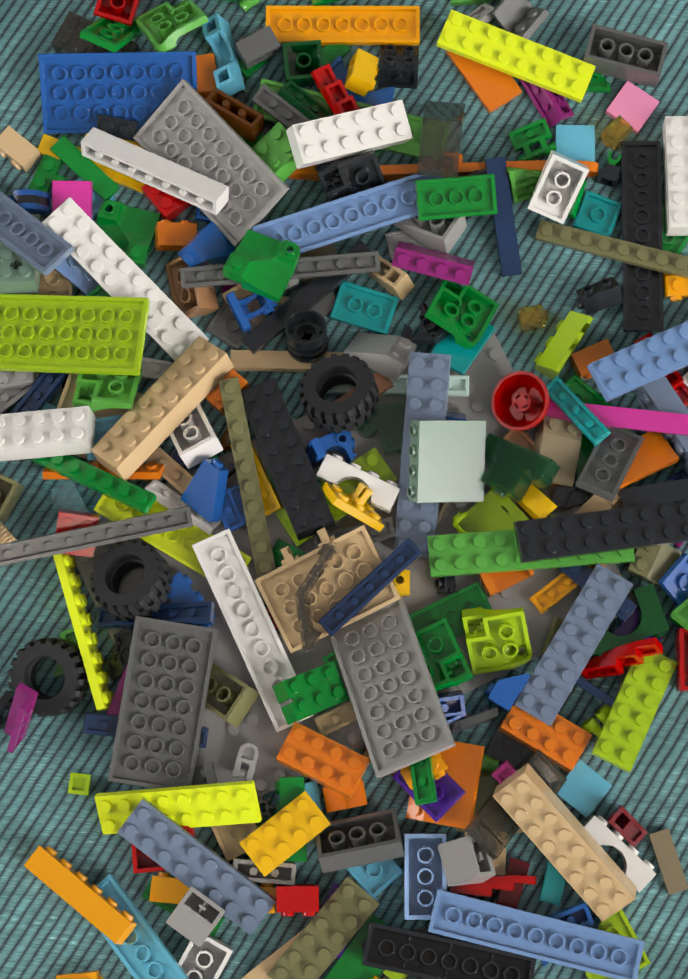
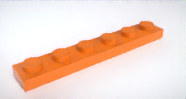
[42,462,165,479]

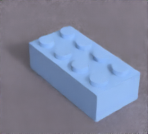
[404,833,447,920]

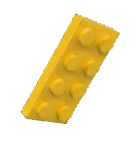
[239,791,331,877]

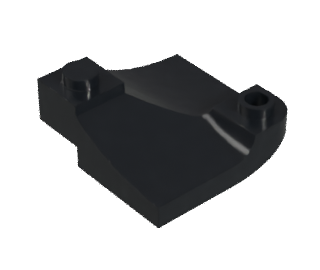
[315,150,386,202]

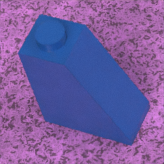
[178,221,236,267]
[180,458,229,523]

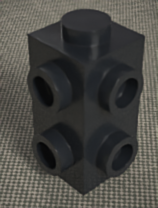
[575,277,623,315]

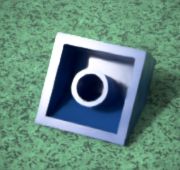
[484,674,530,712]

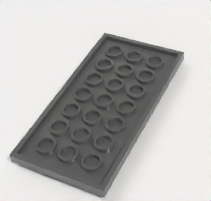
[108,616,218,788]

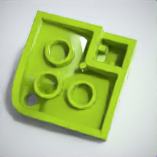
[462,607,532,675]

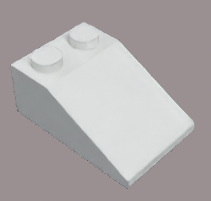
[527,150,589,224]

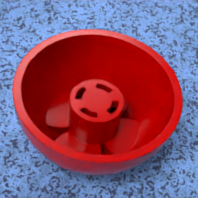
[491,371,550,431]

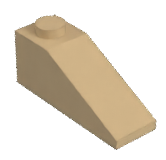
[367,251,415,300]

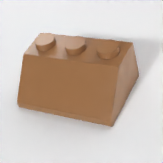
[165,257,219,319]

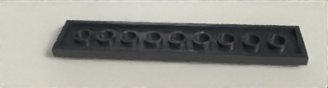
[621,141,664,332]
[513,500,688,564]

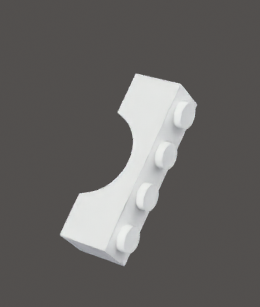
[316,453,400,513]
[583,815,656,893]

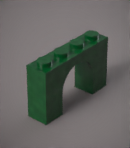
[592,583,670,657]

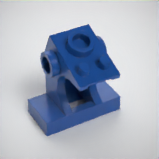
[226,292,278,334]
[305,431,356,468]

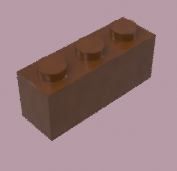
[205,88,264,143]

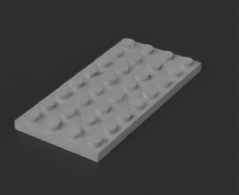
[133,79,290,247]
[329,596,456,778]

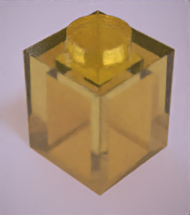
[601,115,633,150]
[517,304,548,332]

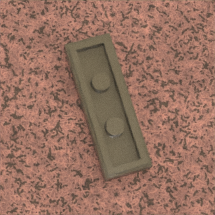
[648,828,688,895]

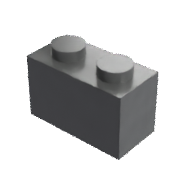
[235,26,281,70]

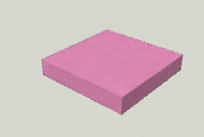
[605,81,659,134]

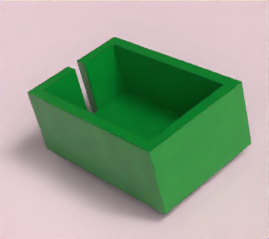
[272,661,349,725]

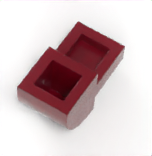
[606,805,648,847]

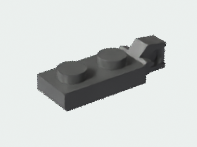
[448,706,499,734]

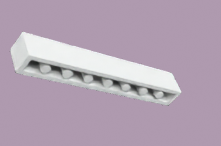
[81,127,229,215]

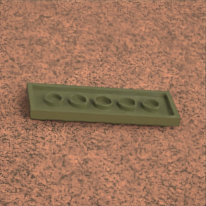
[267,876,380,979]

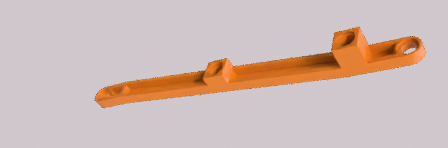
[288,153,599,181]

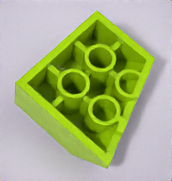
[534,310,593,380]

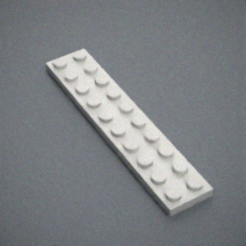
[42,197,209,362]
[192,529,314,732]

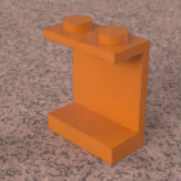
[478,570,534,597]

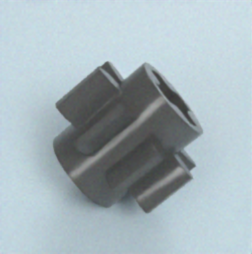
[258,794,275,821]

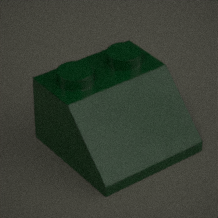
[281,40,324,87]

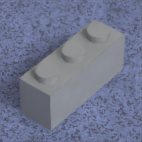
[233,858,297,885]

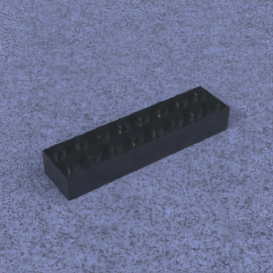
[241,377,336,541]
[361,922,536,979]

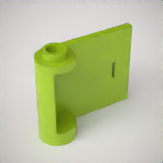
[452,485,530,533]

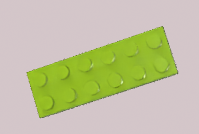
[275,447,398,548]
[591,654,678,773]

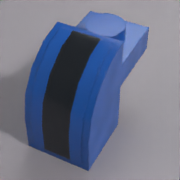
[8,189,51,215]

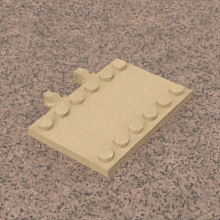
[255,525,401,653]

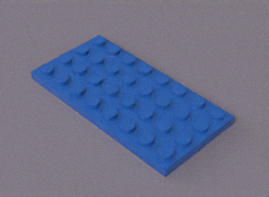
[38,51,198,134]

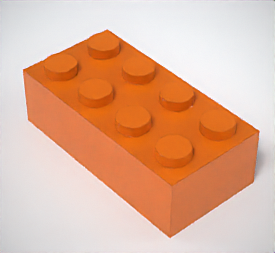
[498,692,592,773]
[276,722,370,800]

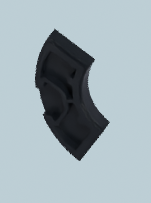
[550,482,593,508]
[104,627,134,680]

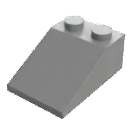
[394,216,467,254]
[343,333,417,382]

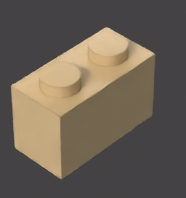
[0,125,41,172]

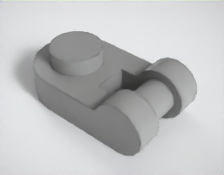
[232,743,259,781]

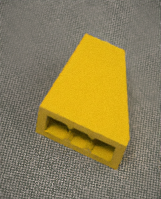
[505,474,557,519]

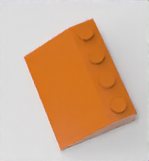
[406,741,485,830]

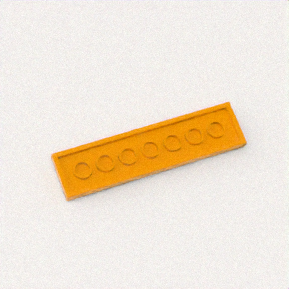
[266,6,420,45]

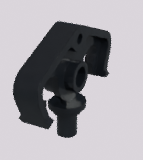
[403,303,450,345]

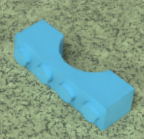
[202,13,245,96]

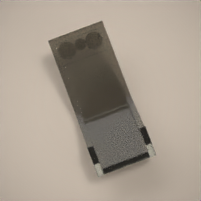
[417,101,466,178]
[295,542,340,653]
[465,749,567,860]

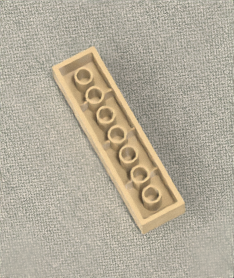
[90,336,234,481]
[493,763,637,922]

